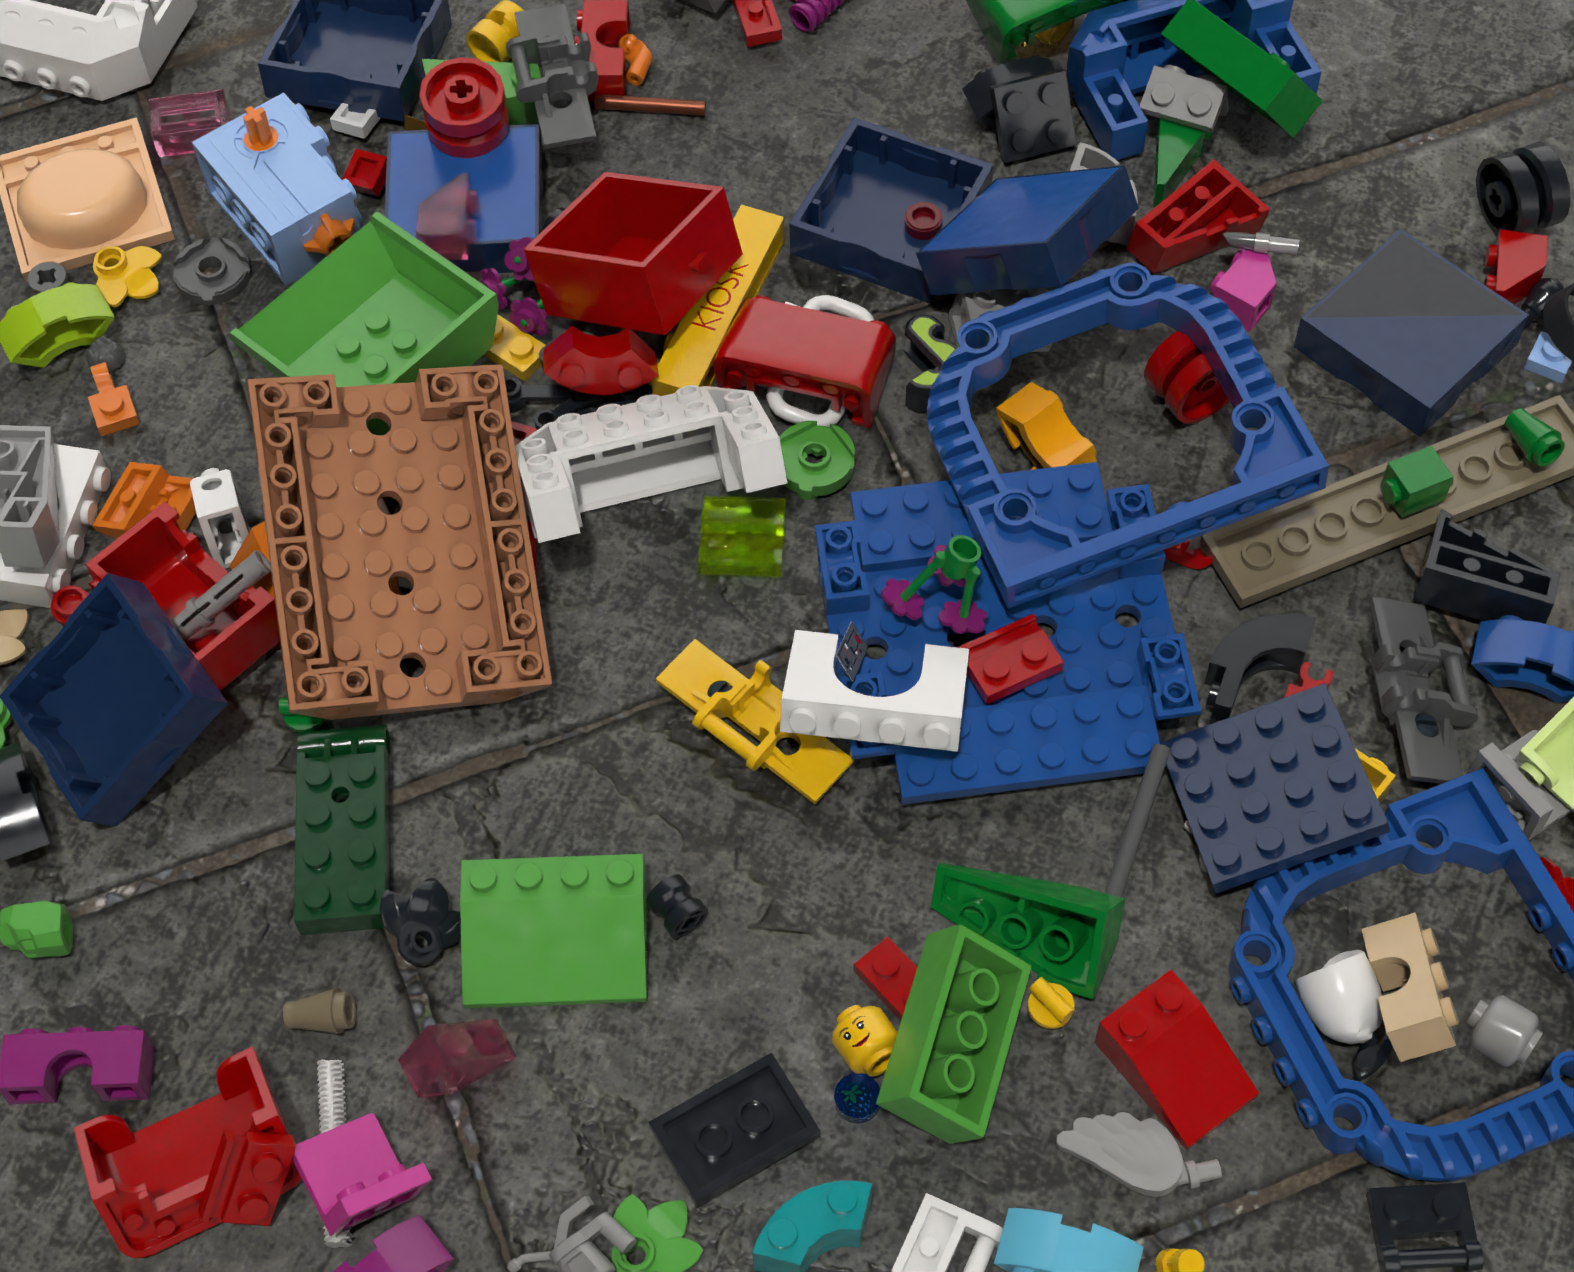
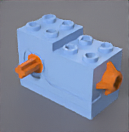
[192,93,364,286]

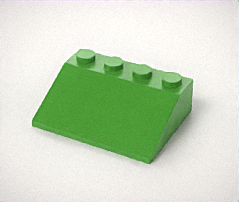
[460,854,647,1009]

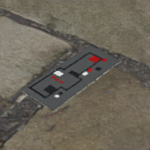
[836,621,868,682]

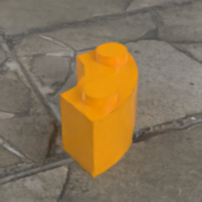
[996,382,1097,470]

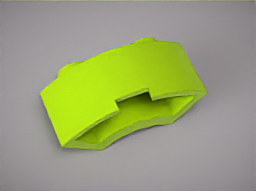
[0,282,115,368]

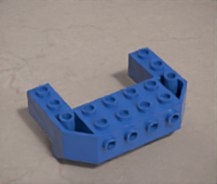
[1066,0,1322,160]

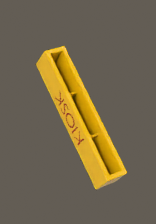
[648,205,785,396]

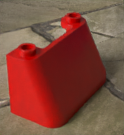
[713,295,896,429]
[74,1046,301,1258]

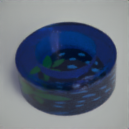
[834,1073,880,1124]

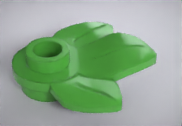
[611,1194,703,1272]

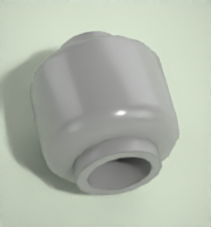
[1466,995,1543,1067]

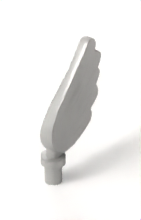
[1056,1112,1222,1197]

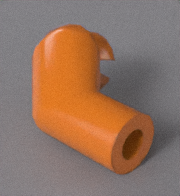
[619,34,653,86]

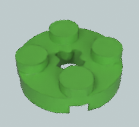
[780,421,855,500]

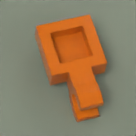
[88,362,140,437]

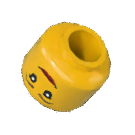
[832,1005,898,1077]

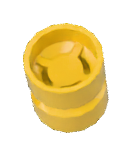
[466,0,524,62]

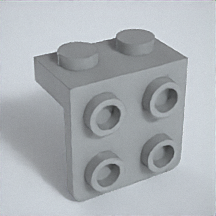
[1140,65,1229,133]

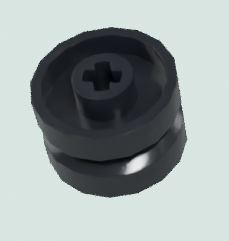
[1476,142,1571,236]

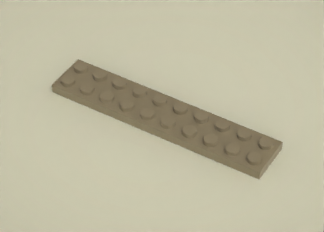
[1200,395,1574,608]

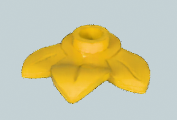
[93,246,162,307]

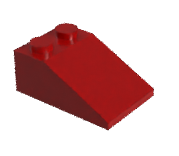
[1095,969,1259,1151]

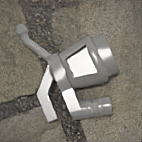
[507,1196,637,1272]

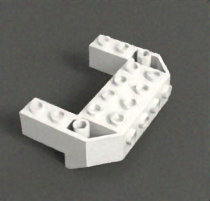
[0,0,198,101]
[515,385,787,543]

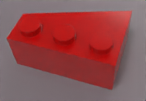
[1126,159,1271,274]

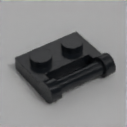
[1366,1182,1484,1272]

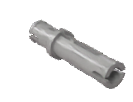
[170,550,271,642]

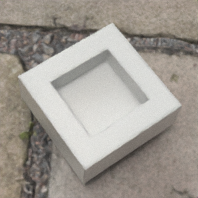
[330,103,381,139]

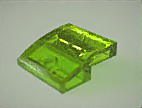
[698,496,786,577]

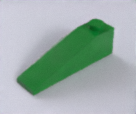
[931,863,1125,999]

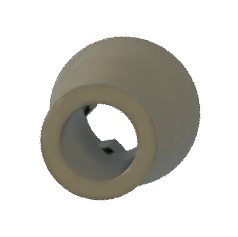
[283,987,356,1034]

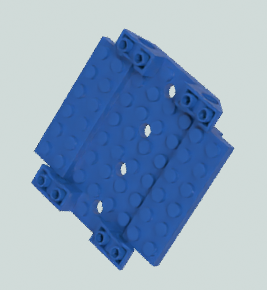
[815,462,1201,805]

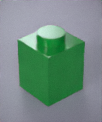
[1380,445,1454,517]

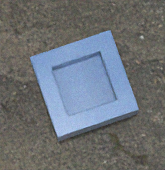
[1524,331,1573,384]

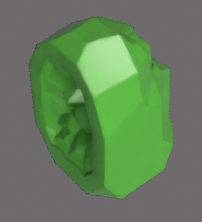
[0,901,73,958]

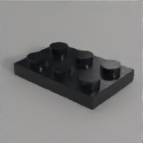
[649,1053,820,1208]

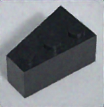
[1413,509,1561,624]

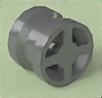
[27,262,70,295]

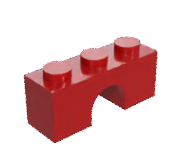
[574,0,631,101]

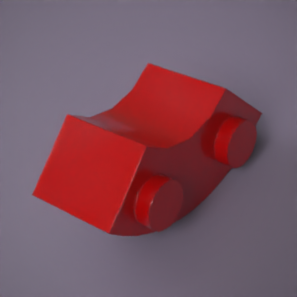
[543,326,658,395]

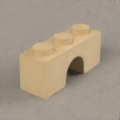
[1362,913,1459,1062]

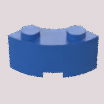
[1471,615,1574,703]

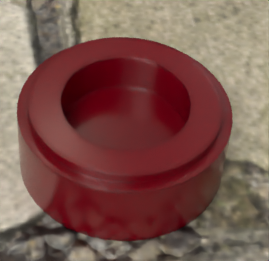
[904,202,943,240]

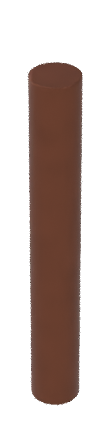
[594,94,706,116]

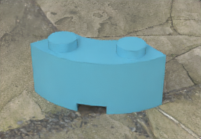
[994,1208,1144,1272]

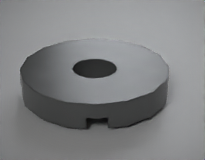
[172,237,251,305]

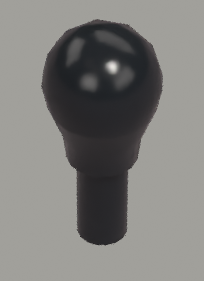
[1521,277,1564,328]

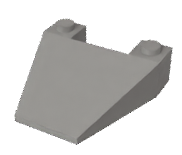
[0,425,60,569]

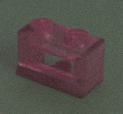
[149,89,231,157]

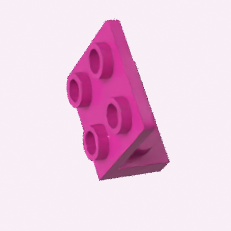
[292,1113,432,1236]

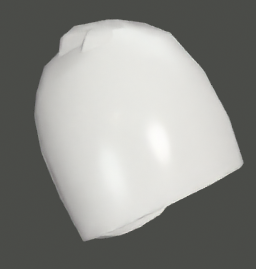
[1294,950,1382,1044]

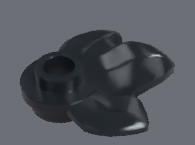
[380,878,461,966]

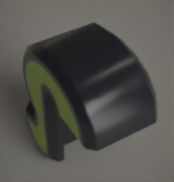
[904,315,958,412]

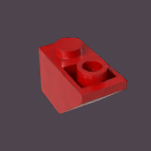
[1484,229,1548,304]

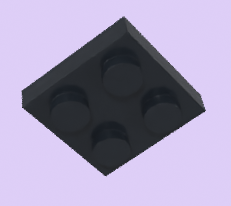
[990,69,1077,163]

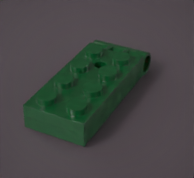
[294,725,391,935]

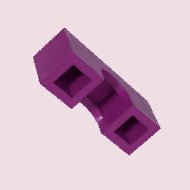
[0,1025,155,1105]

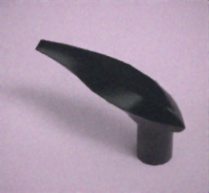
[1353,1023,1393,1081]

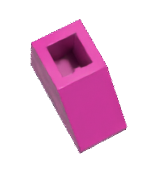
[1210,248,1277,332]

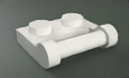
[891,1193,1003,1272]

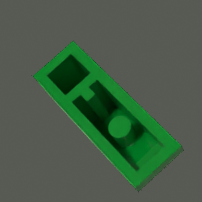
[1153,118,1211,209]

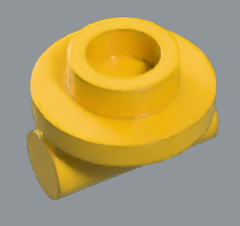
[1028,977,1075,1029]

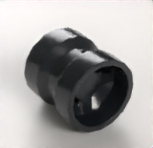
[646,874,708,939]

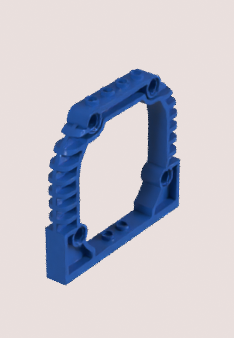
[927,263,1329,609]
[1228,768,1574,1182]

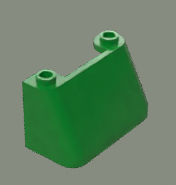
[966,0,1128,65]

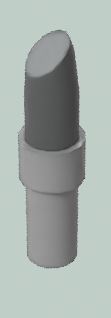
[1223,232,1299,256]

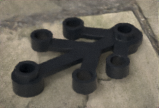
[504,345,649,429]

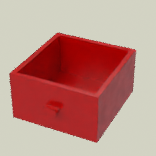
[524,172,743,335]

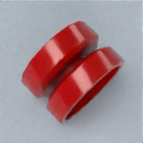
[419,57,509,159]
[1144,331,1230,424]

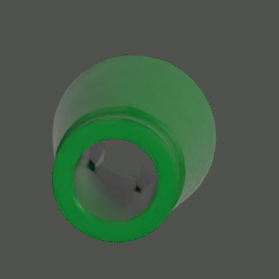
[1505,408,1565,467]

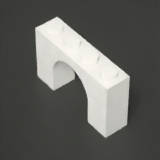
[0,444,111,608]
[780,630,969,752]

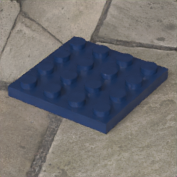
[1160,683,1390,893]

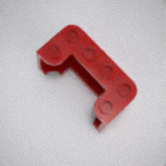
[85,501,280,691]

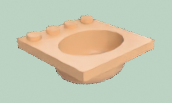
[0,117,175,282]

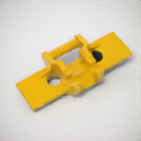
[656,639,854,804]

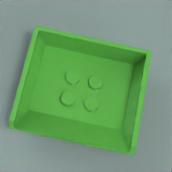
[229,211,499,436]

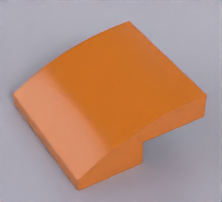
[92,462,196,539]

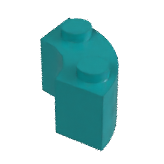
[752,1180,872,1272]

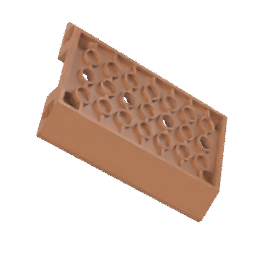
[247,364,552,720]

